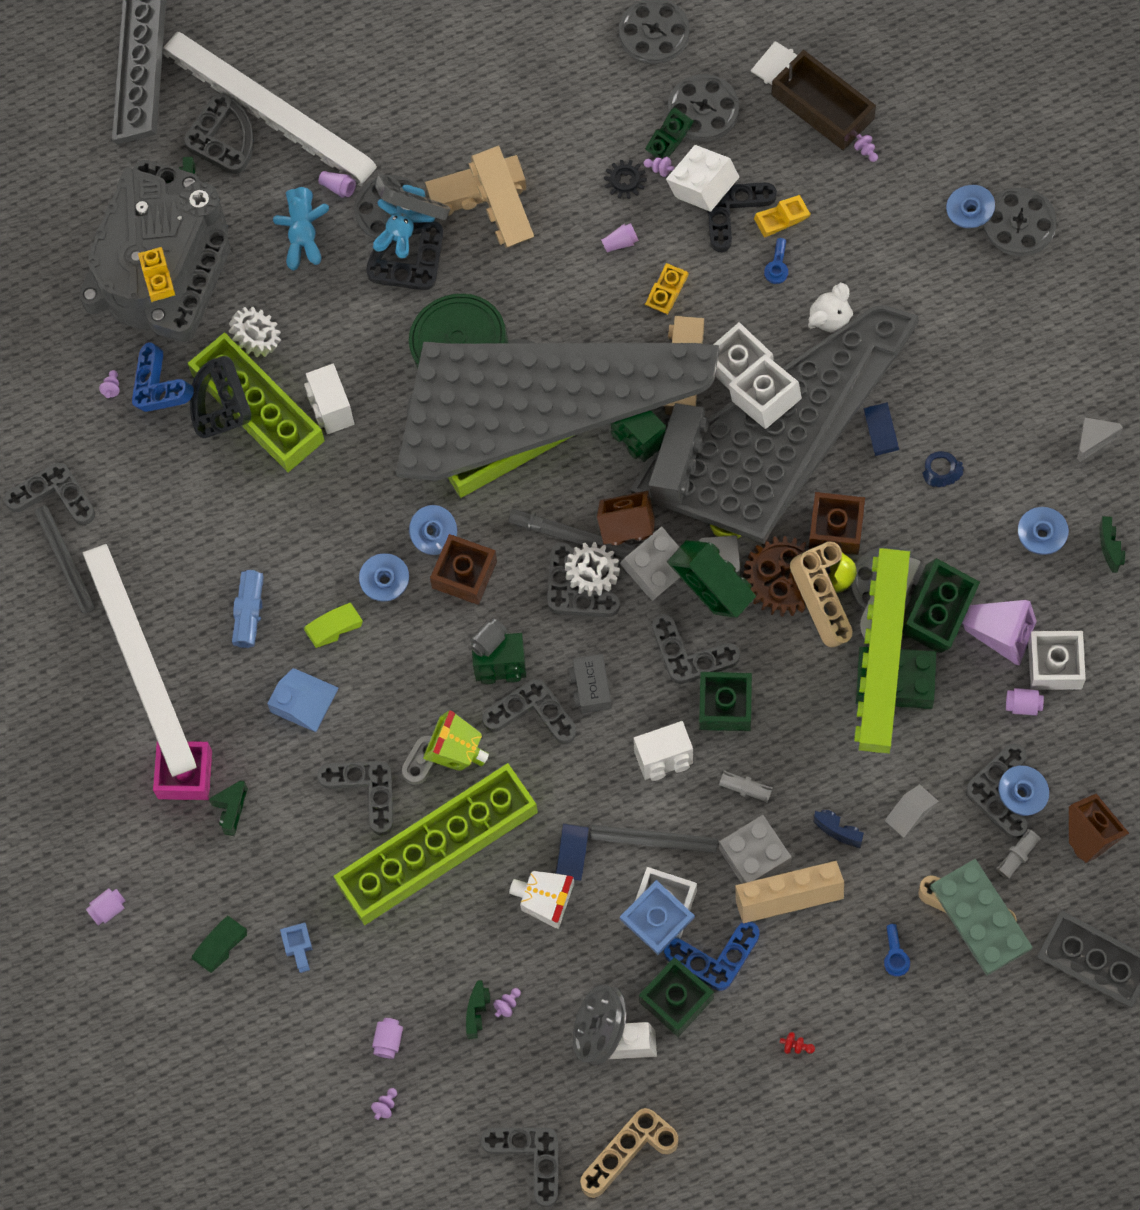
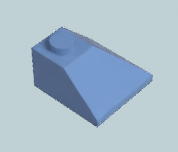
[267,668,339,732]

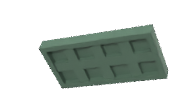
[930,859,1033,976]

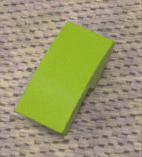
[304,603,363,648]

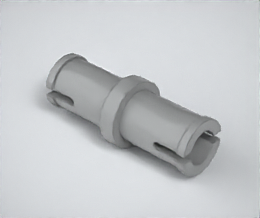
[719,770,773,803]
[996,829,1041,880]

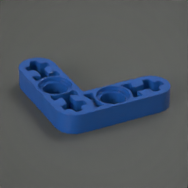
[132,343,194,412]
[664,922,759,990]

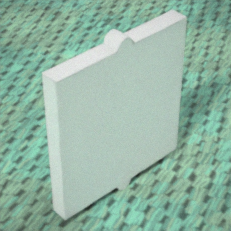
[751,41,797,85]

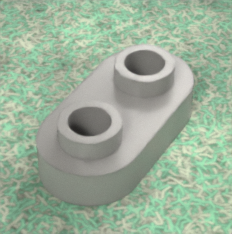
[402,736,435,785]

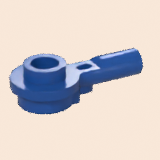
[764,238,788,284]
[884,924,910,976]

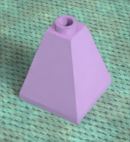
[961,600,1036,666]

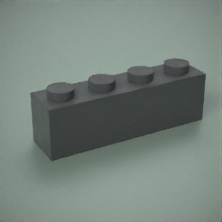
[648,403,709,504]

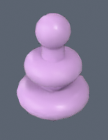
[854,134,878,162]
[644,157,674,177]
[99,370,120,398]
[493,988,521,1017]
[371,1088,397,1120]

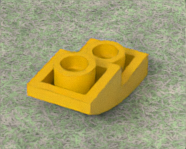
[138,247,175,302]
[645,263,689,315]

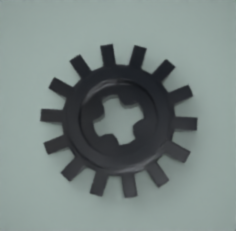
[604,160,647,199]

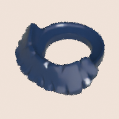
[922,451,964,487]

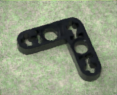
[708,182,777,252]

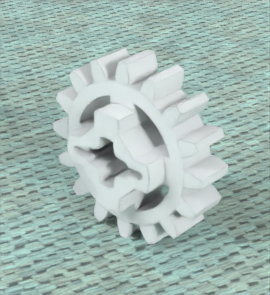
[229,307,281,357]
[565,542,620,596]

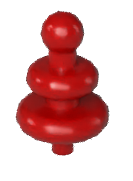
[779,1032,815,1054]

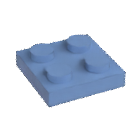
[620,880,695,955]

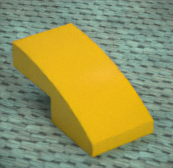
[754,195,811,238]

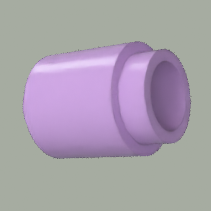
[1006,688,1044,716]
[86,888,125,926]
[372,1018,403,1059]

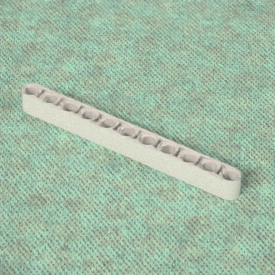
[162,32,376,186]
[83,544,197,777]

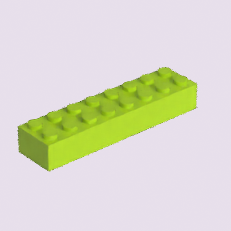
[334,763,538,926]

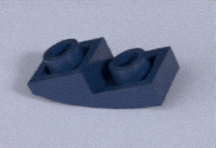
[863,402,899,456]
[813,810,864,848]
[555,823,589,881]

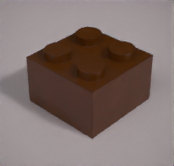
[597,491,655,546]
[809,492,865,555]
[430,534,497,605]

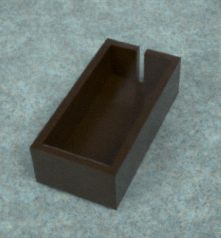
[771,49,876,151]

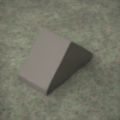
[1077,418,1123,462]
[699,535,740,577]
[885,784,939,838]

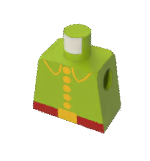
[423,710,489,771]

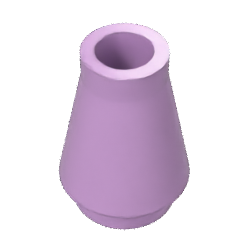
[319,171,356,198]
[601,223,639,253]

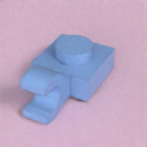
[280,923,313,973]

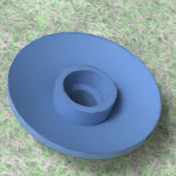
[946,185,995,228]
[409,505,457,555]
[1018,507,1069,555]
[359,553,409,601]
[998,765,1049,816]

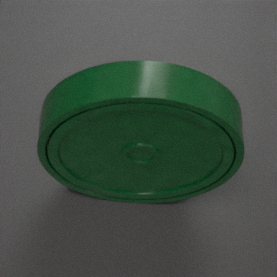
[409,294,508,369]

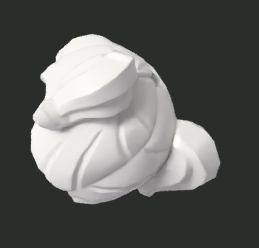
[808,282,853,333]

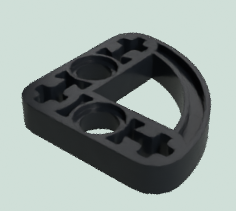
[366,221,443,290]
[190,356,251,438]

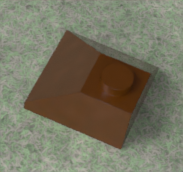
[1069,794,1129,863]

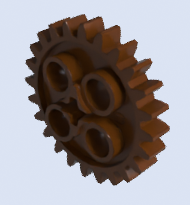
[742,536,819,617]

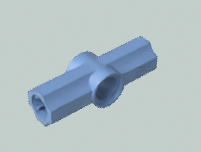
[232,570,264,648]

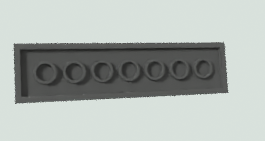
[112,0,166,145]

